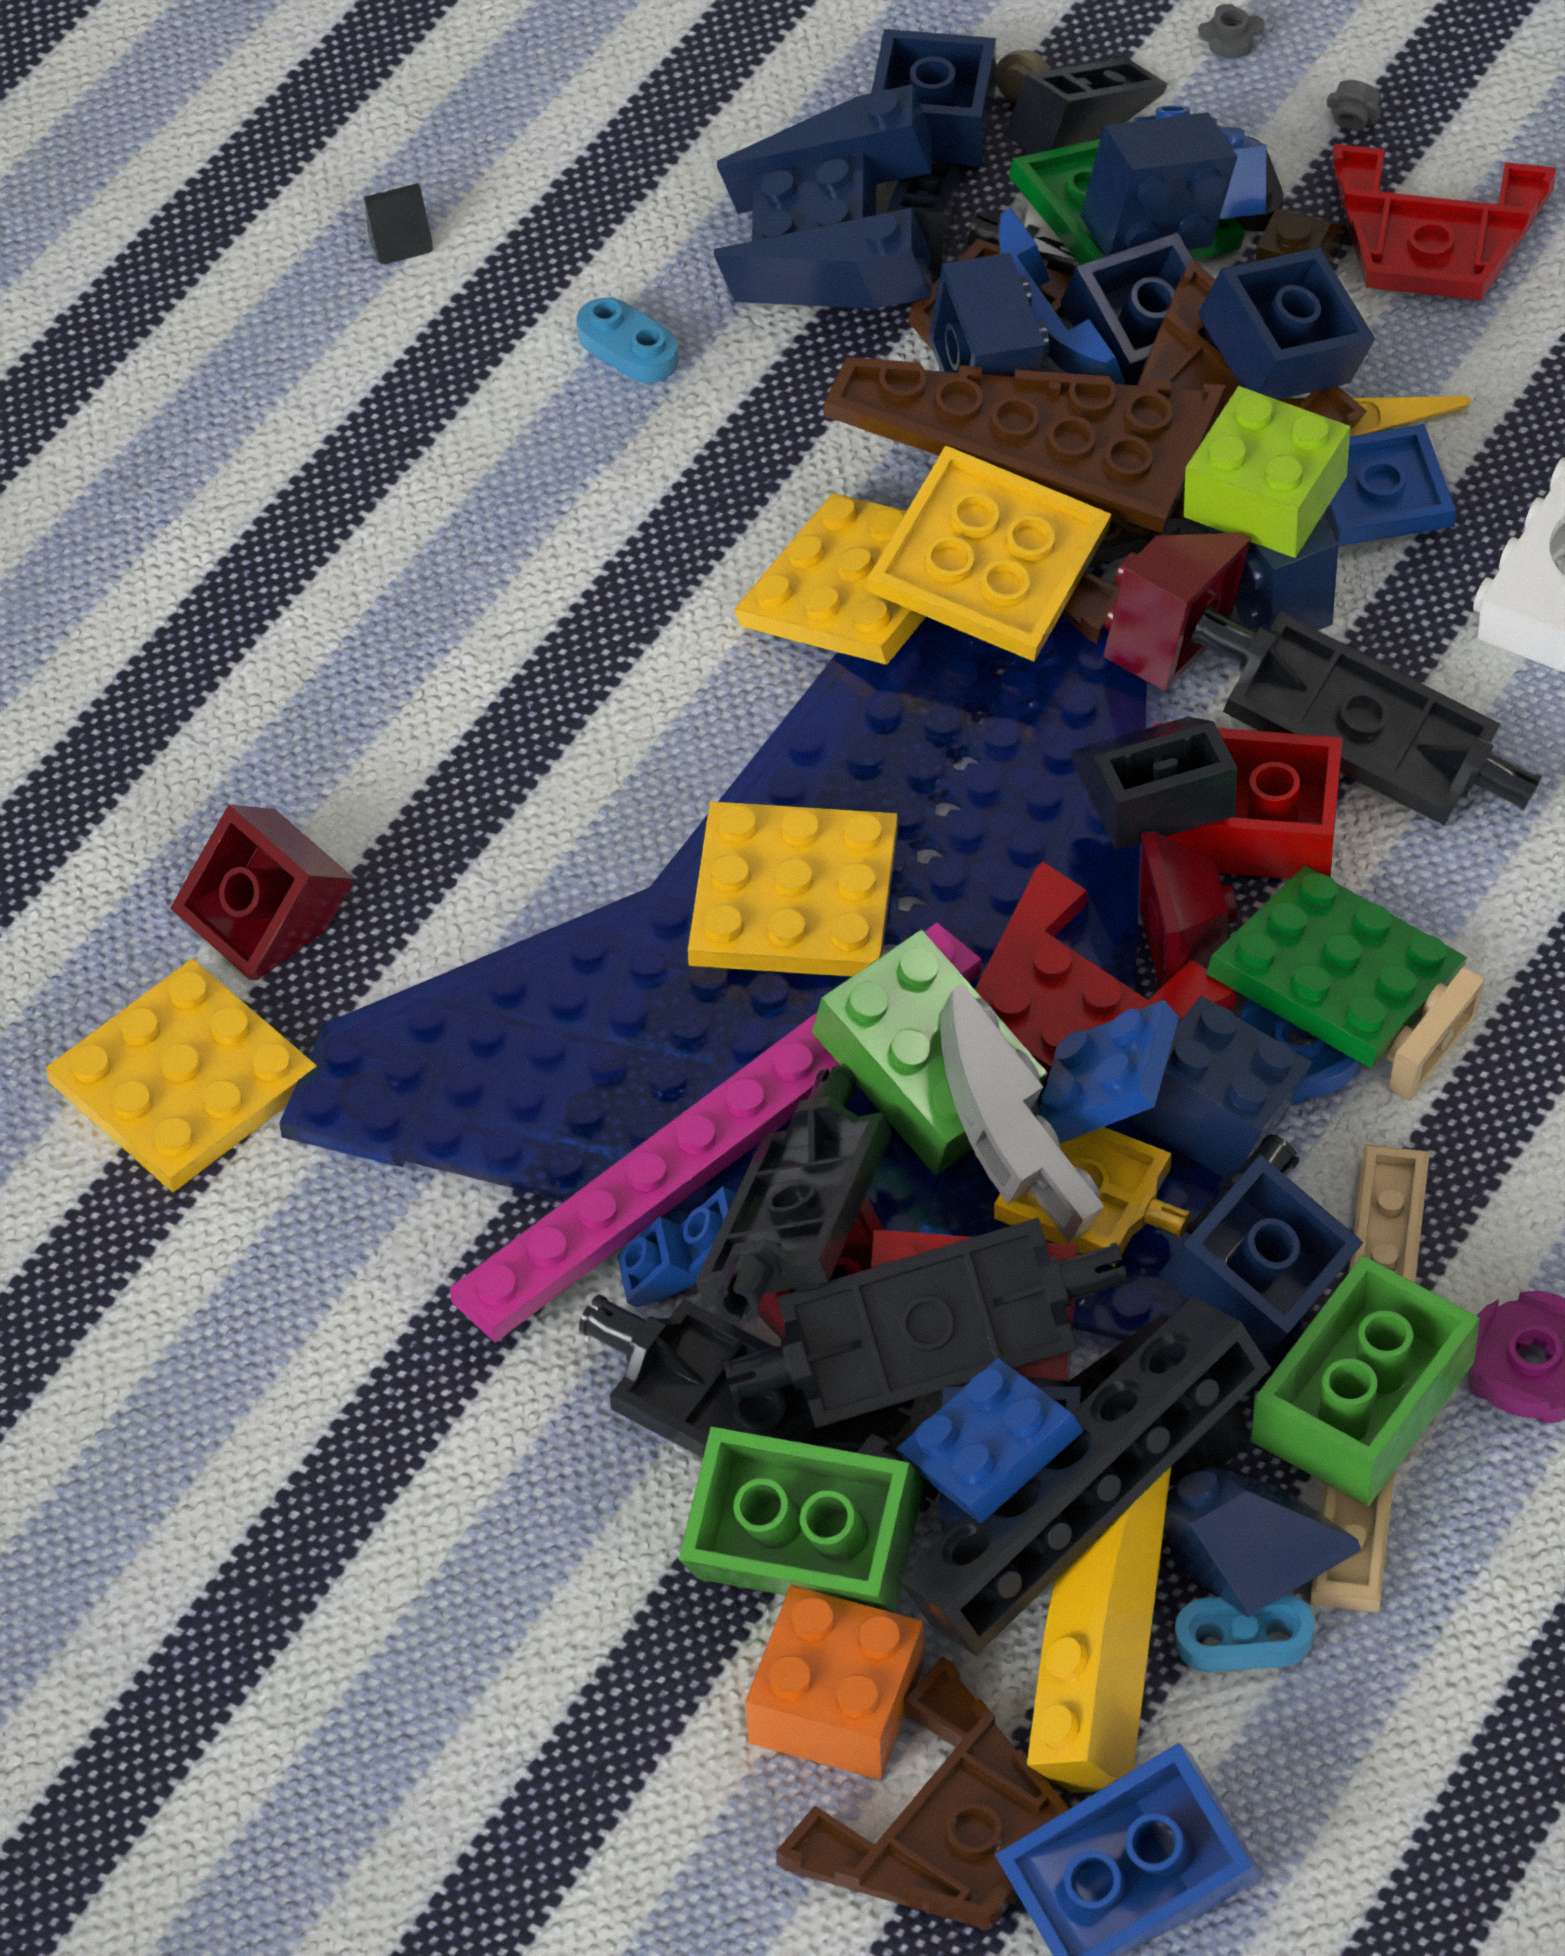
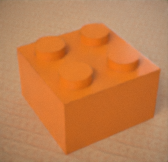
[745,1585,924,1781]

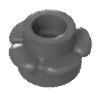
[1326,80,1381,131]

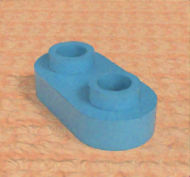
[577,297,678,383]
[1174,1594,1315,1672]

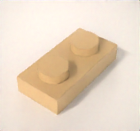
[1387,966,1485,1101]

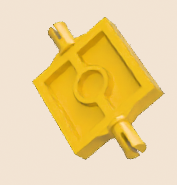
[975,1127,1192,1267]

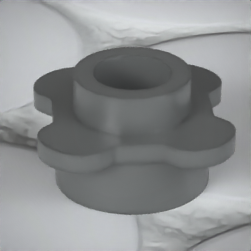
[1198,4,1264,59]

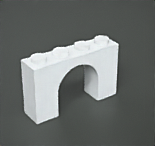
[1473,457,1565,673]

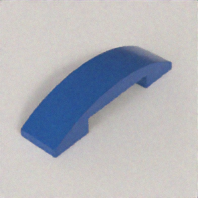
[999,208,1126,385]

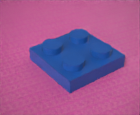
[1326,424,1456,547]
[1037,1000,1179,1144]
[896,1358,1084,1524]

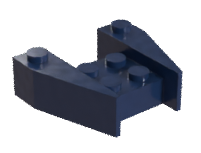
[714,85,932,309]

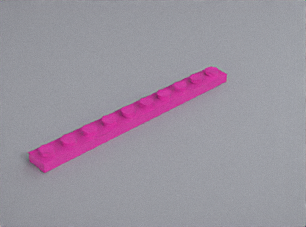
[450,922,981,1343]

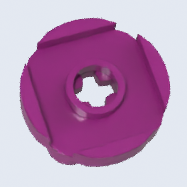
[1469,1291,1565,1423]

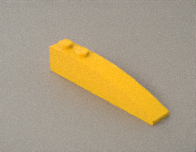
[1027,1467,1171,1793]

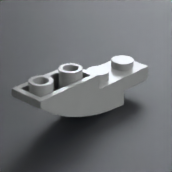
[940,983,1104,1243]

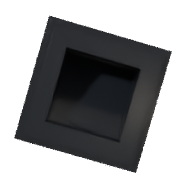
[364,183,433,264]

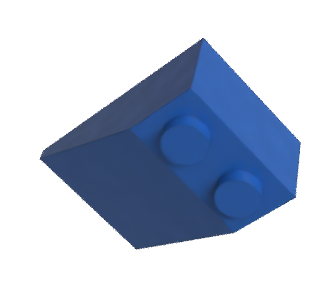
[995,1742,1264,1956]

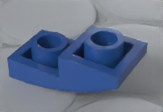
[617,1186,736,1308]

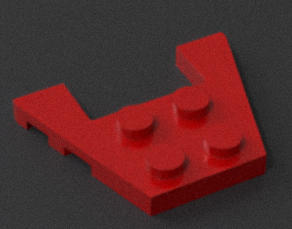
[1332,144,1556,300]
[975,861,1236,1080]

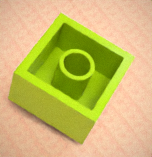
[1184,386,1351,558]

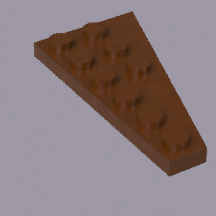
[823,357,1226,534]

